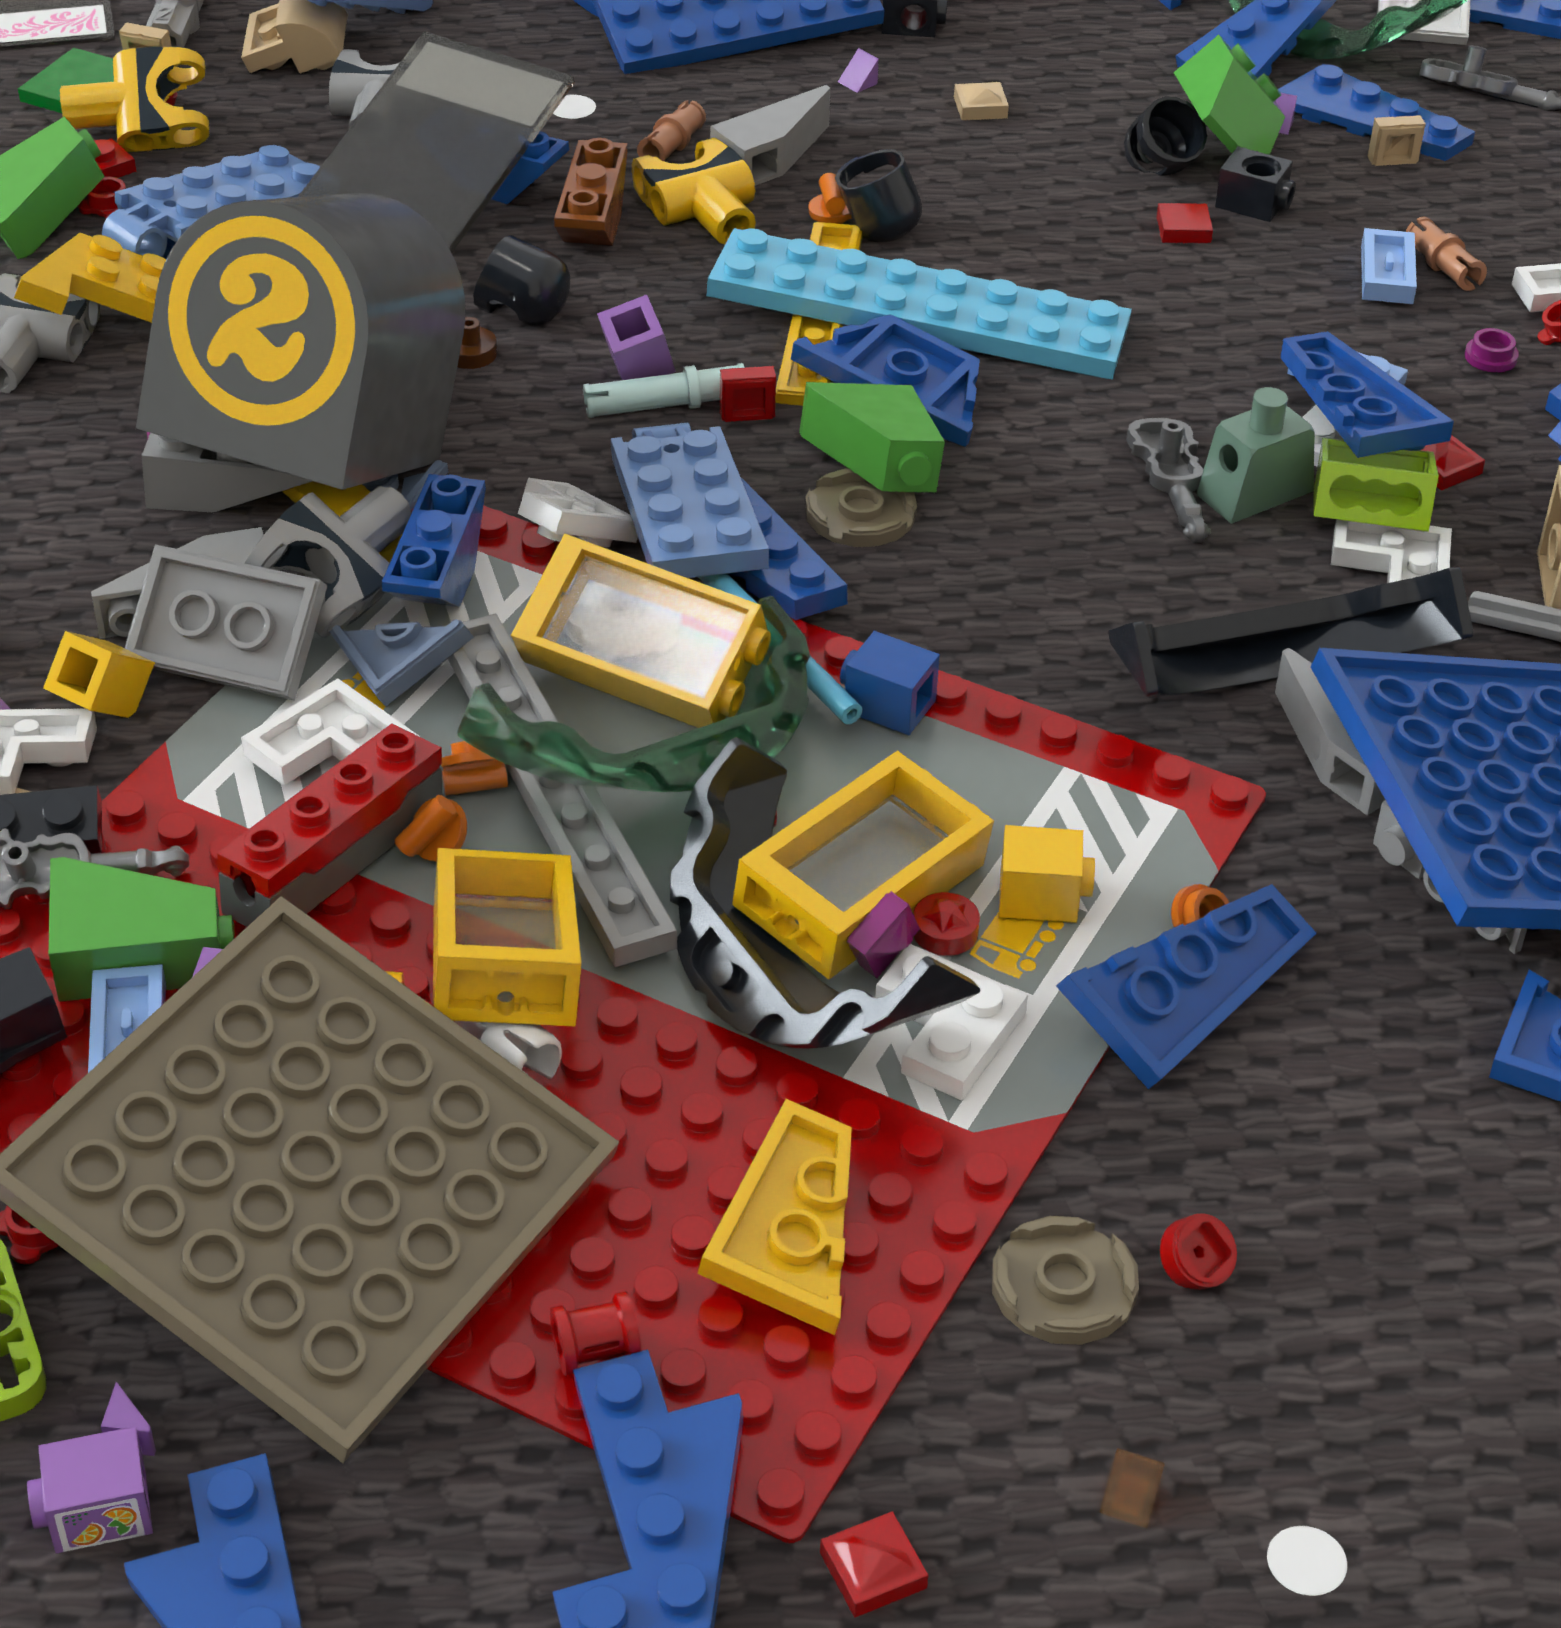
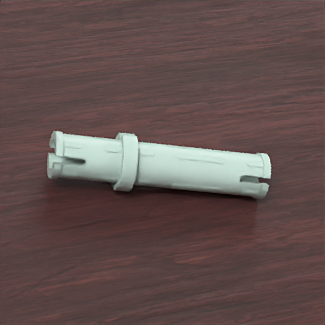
[583,363,744,418]

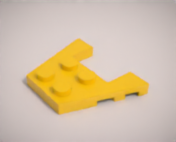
[14,233,166,323]

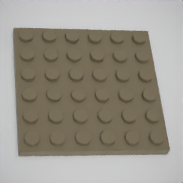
[0,896,619,1463]

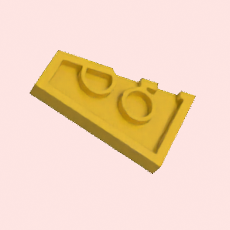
[697,1099,852,1335]

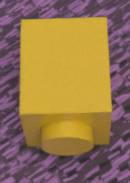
[43,631,155,718]
[998,825,1095,923]

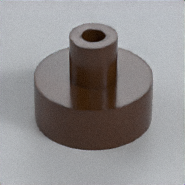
[457,317,497,369]

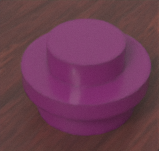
[1464,328,1519,372]

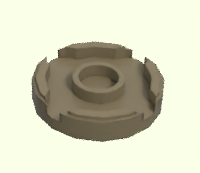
[805,468,917,547]
[992,1216,1139,1345]

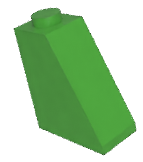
[0,116,105,259]
[799,382,945,492]
[48,857,235,1002]

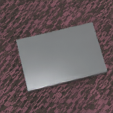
[125,544,327,701]

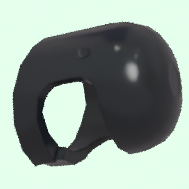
[1124,96,1207,175]
[835,149,922,242]
[473,235,571,325]

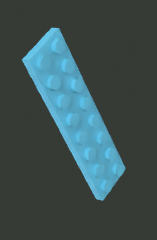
[706,228,1132,380]

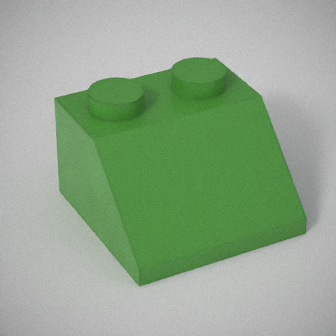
[1174,35,1285,155]

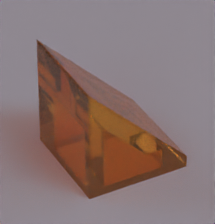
[1099,1448,1165,1528]

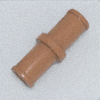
[637,100,706,161]
[1406,217,1487,291]

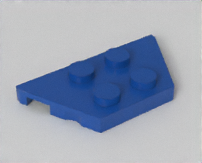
[791,314,980,447]

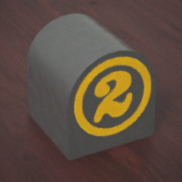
[136,192,465,490]

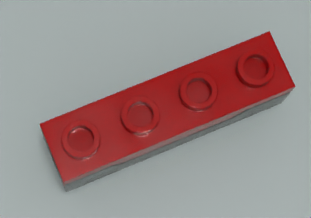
[217,723,443,927]

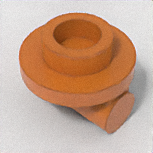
[808,173,851,224]
[441,739,508,796]
[394,795,467,862]

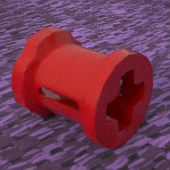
[550,1291,641,1375]

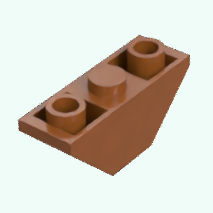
[554,138,627,246]

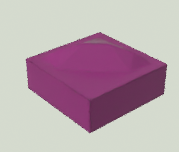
[847,891,920,978]

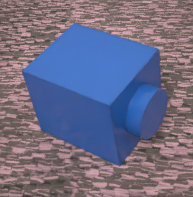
[840,631,940,735]

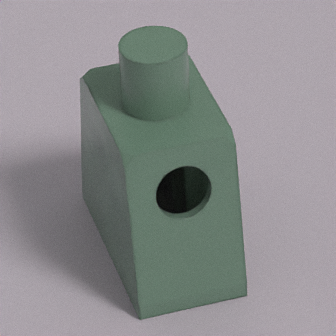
[1197,387,1315,524]

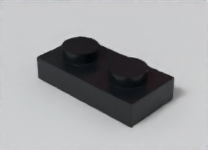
[0,785,102,854]

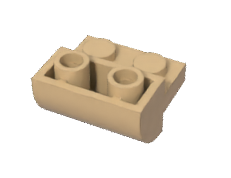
[241,0,348,74]

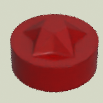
[914,892,980,956]
[1160,1213,1237,1289]

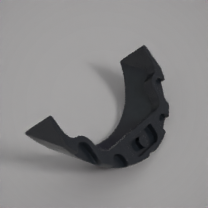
[1108,567,1473,698]
[670,737,981,1049]

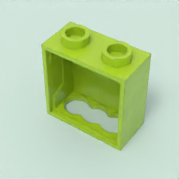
[1313,438,1439,532]

